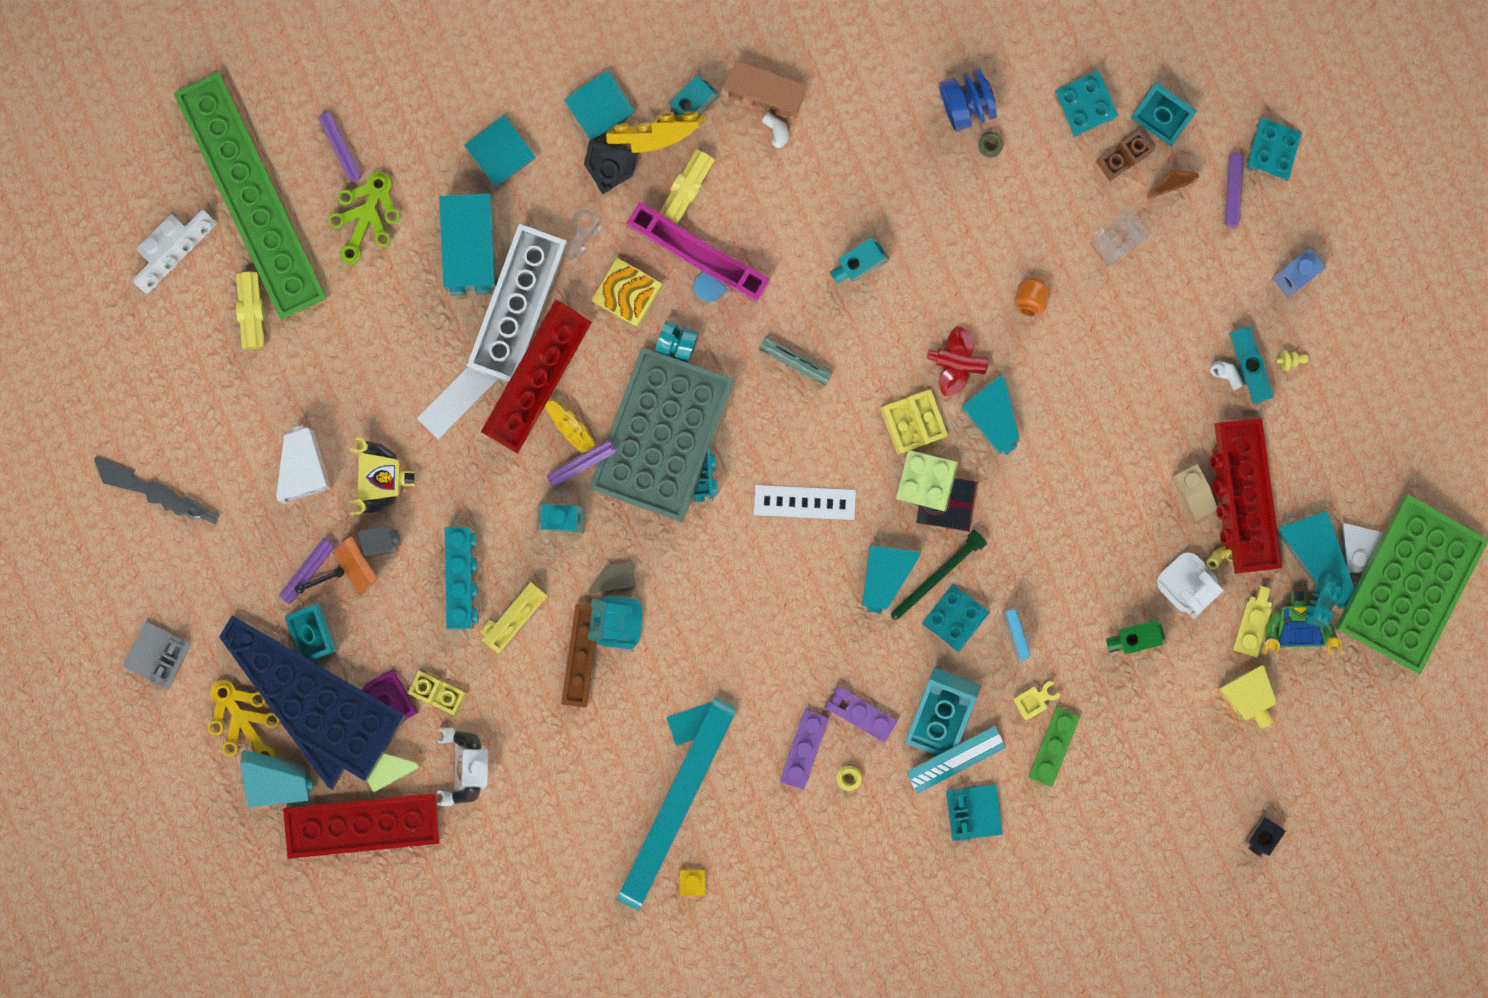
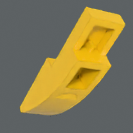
[606,111,707,153]

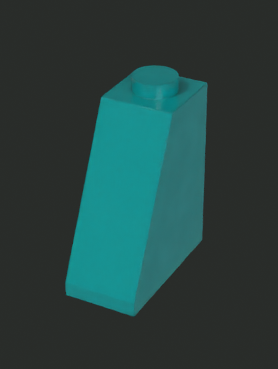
[961,375,1019,455]
[862,545,920,614]
[240,750,314,807]

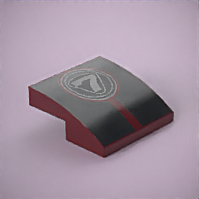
[916,478,978,532]

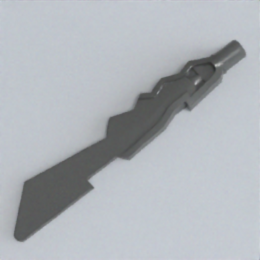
[94,456,219,524]

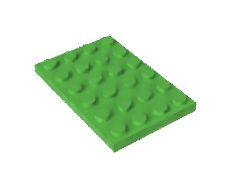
[1335,493,1488,675]

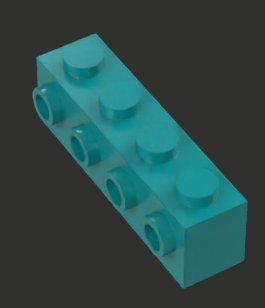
[444,527,478,629]

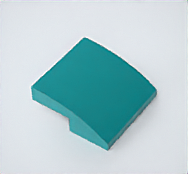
[564,70,636,140]
[464,115,536,188]

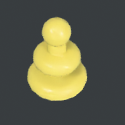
[1275,350,1309,371]

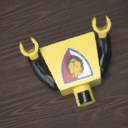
[348,437,416,516]

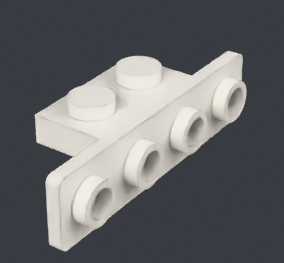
[132,210,217,294]

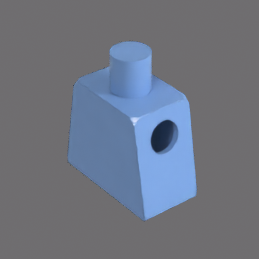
[1272,248,1326,298]

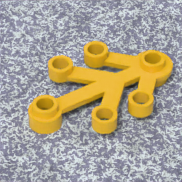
[208,680,280,758]

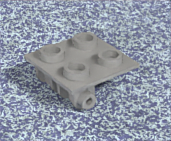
[123,621,191,689]

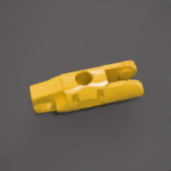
[545,399,597,454]

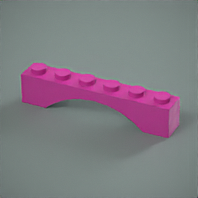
[626,202,770,304]

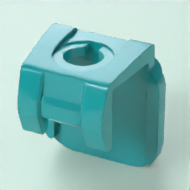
[588,596,643,649]

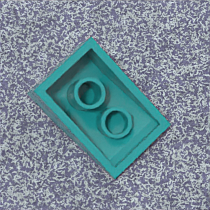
[905,667,982,756]

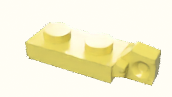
[1232,586,1272,658]

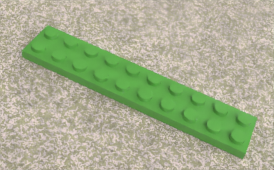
[173,72,327,320]

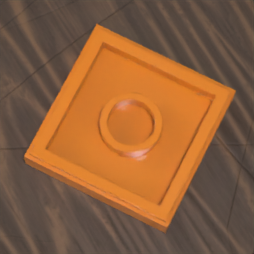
[333,537,378,595]

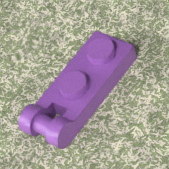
[824,685,898,743]

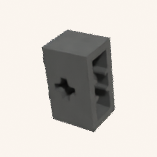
[358,525,401,558]

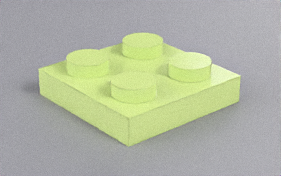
[896,450,958,512]

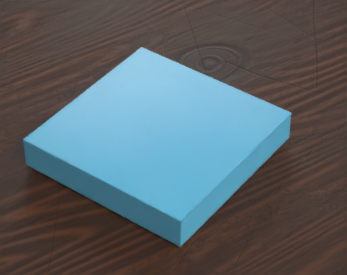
[1002,609,1030,661]

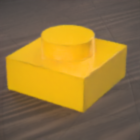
[680,870,705,896]

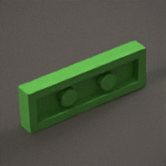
[1028,707,1080,787]

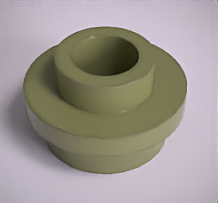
[978,132,1003,158]

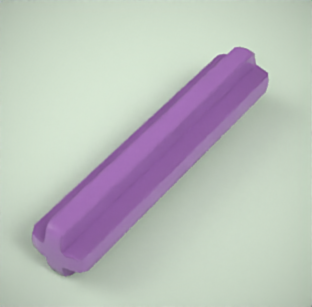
[318,112,362,182]
[1225,153,1243,227]
[547,440,616,486]
[279,538,335,604]

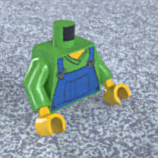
[1263,591,1342,656]

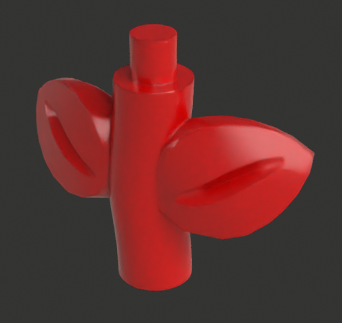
[927,326,989,396]

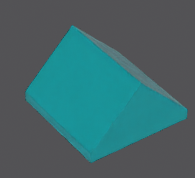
[1131,81,1198,147]
[285,603,338,661]

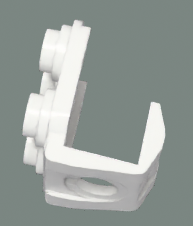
[1157,552,1225,619]

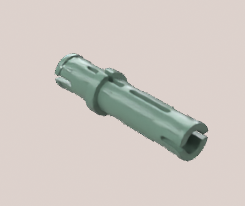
[759,336,833,386]

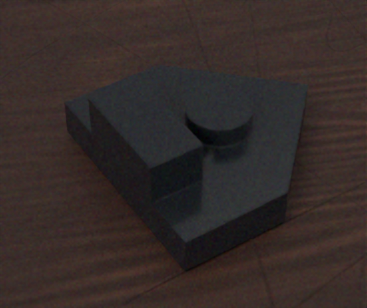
[584,139,639,195]

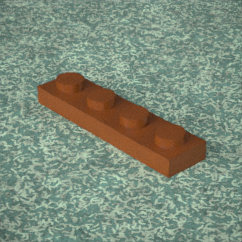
[561,604,596,708]

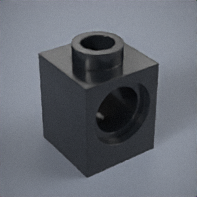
[1245,816,1286,857]

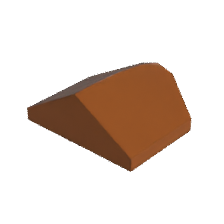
[1147,169,1200,199]

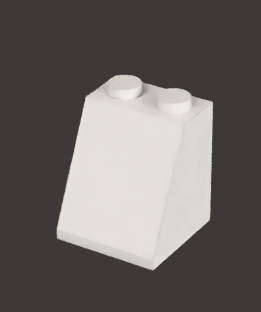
[276,425,332,504]

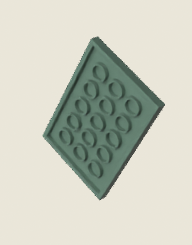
[589,347,736,523]

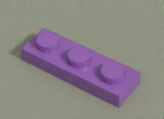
[780,710,829,790]

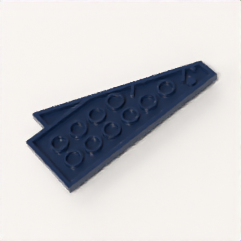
[219,616,406,790]

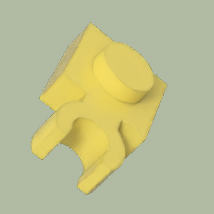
[1012,681,1060,721]

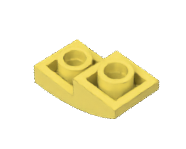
[408,671,468,716]

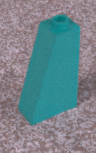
[1277,511,1355,609]

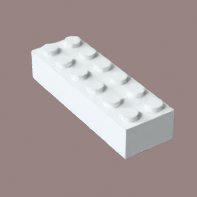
[467,224,568,383]

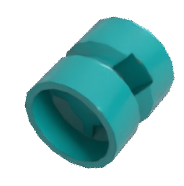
[655,320,699,362]

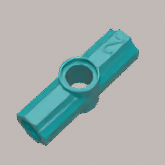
[1229,326,1274,405]

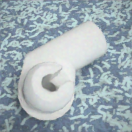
[762,111,789,148]
[1210,361,1244,391]

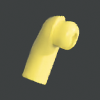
[1206,545,1233,570]

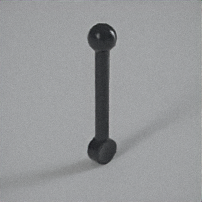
[295,567,344,594]

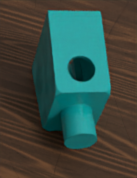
[669,75,720,115]
[829,237,889,284]
[536,504,586,533]

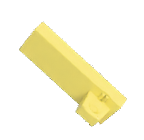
[480,582,547,654]

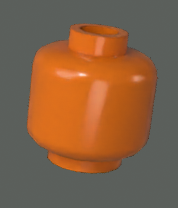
[1014,277,1050,317]

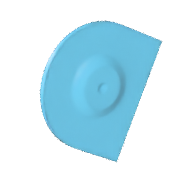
[694,272,728,302]

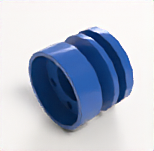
[938,68,997,132]

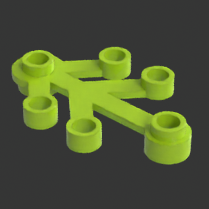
[328,172,400,265]

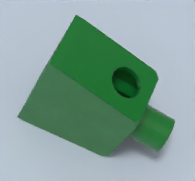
[1106,619,1166,655]

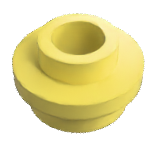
[836,766,862,791]

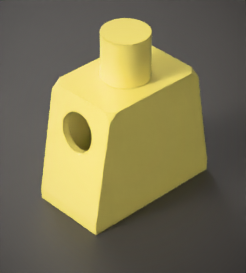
[1218,665,1277,729]

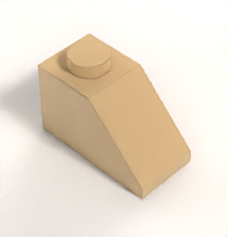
[1172,464,1217,522]

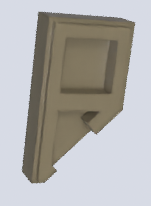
[589,562,636,594]

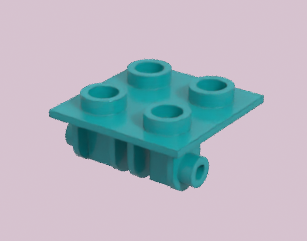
[1055,70,1119,137]
[1246,117,1302,181]
[693,448,717,502]
[1304,574,1343,630]
[921,584,990,652]
[946,784,1003,841]

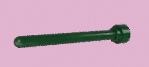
[891,529,988,620]

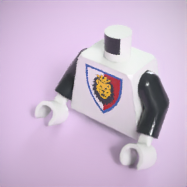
[436,728,488,807]

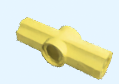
[659,149,715,225]
[236,272,265,350]

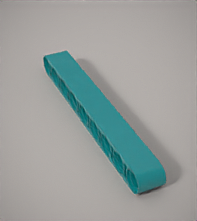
[616,697,738,911]

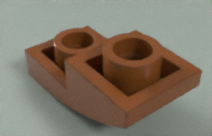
[1095,130,1154,181]

